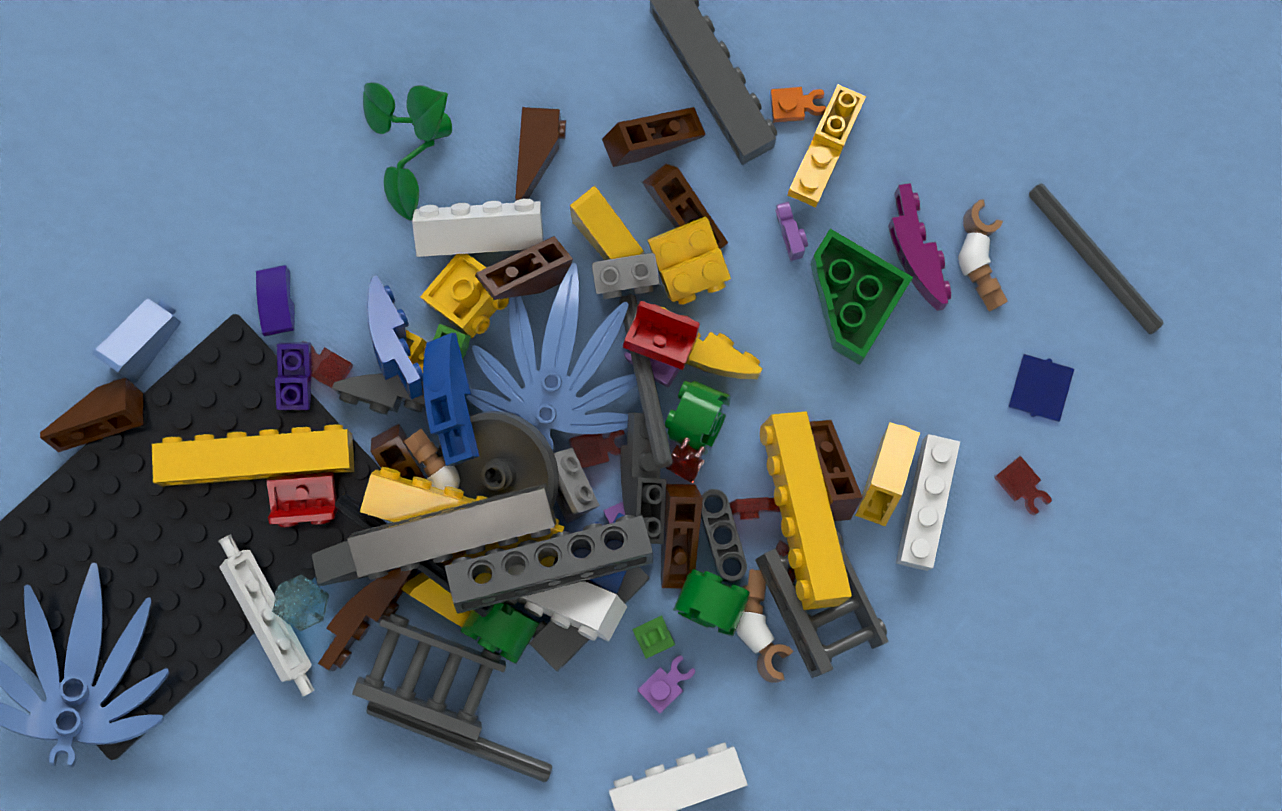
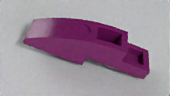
[888,183,951,311]

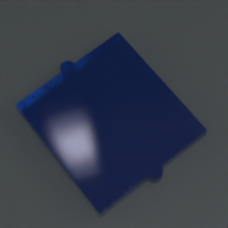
[1008,354,1074,422]

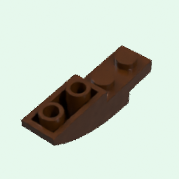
[318,567,418,671]

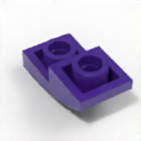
[256,265,295,337]
[275,342,312,410]

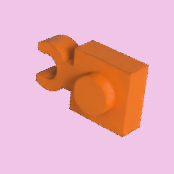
[770,87,826,123]

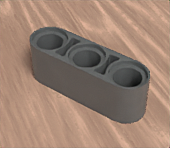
[701,489,747,583]

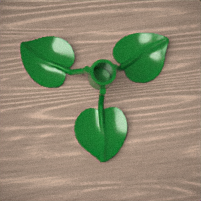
[363,82,452,220]

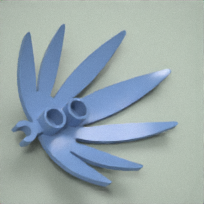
[465,263,637,450]
[0,563,169,768]

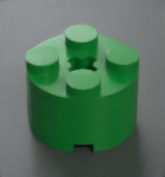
[665,380,731,455]
[673,569,750,636]
[460,602,539,664]

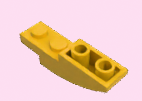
[787,84,866,208]
[660,306,763,379]

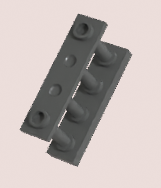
[755,530,889,678]
[352,613,506,741]

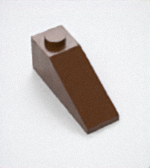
[515,107,566,201]
[602,107,706,167]
[642,163,728,249]
[475,236,573,300]
[40,377,143,453]
[810,420,863,522]
[370,424,428,480]
[661,484,703,589]

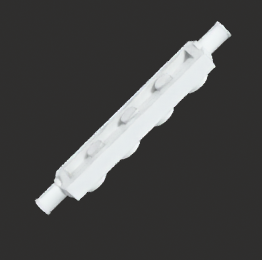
[218,534,315,697]

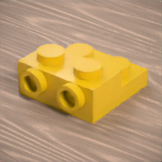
[647,217,731,305]
[420,254,509,339]

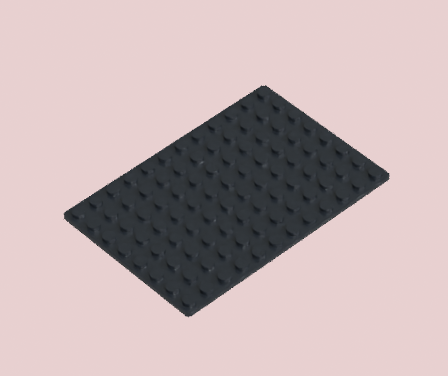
[0,314,381,760]

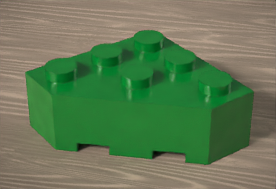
[810,228,913,365]

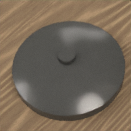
[437,411,559,507]

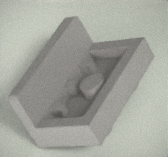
[592,253,660,299]
[554,448,600,523]

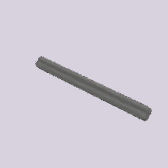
[1029,183,1164,334]
[619,294,673,468]
[366,701,552,782]

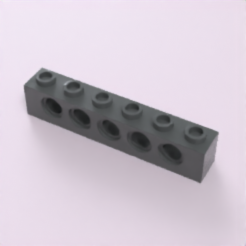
[445,515,653,614]

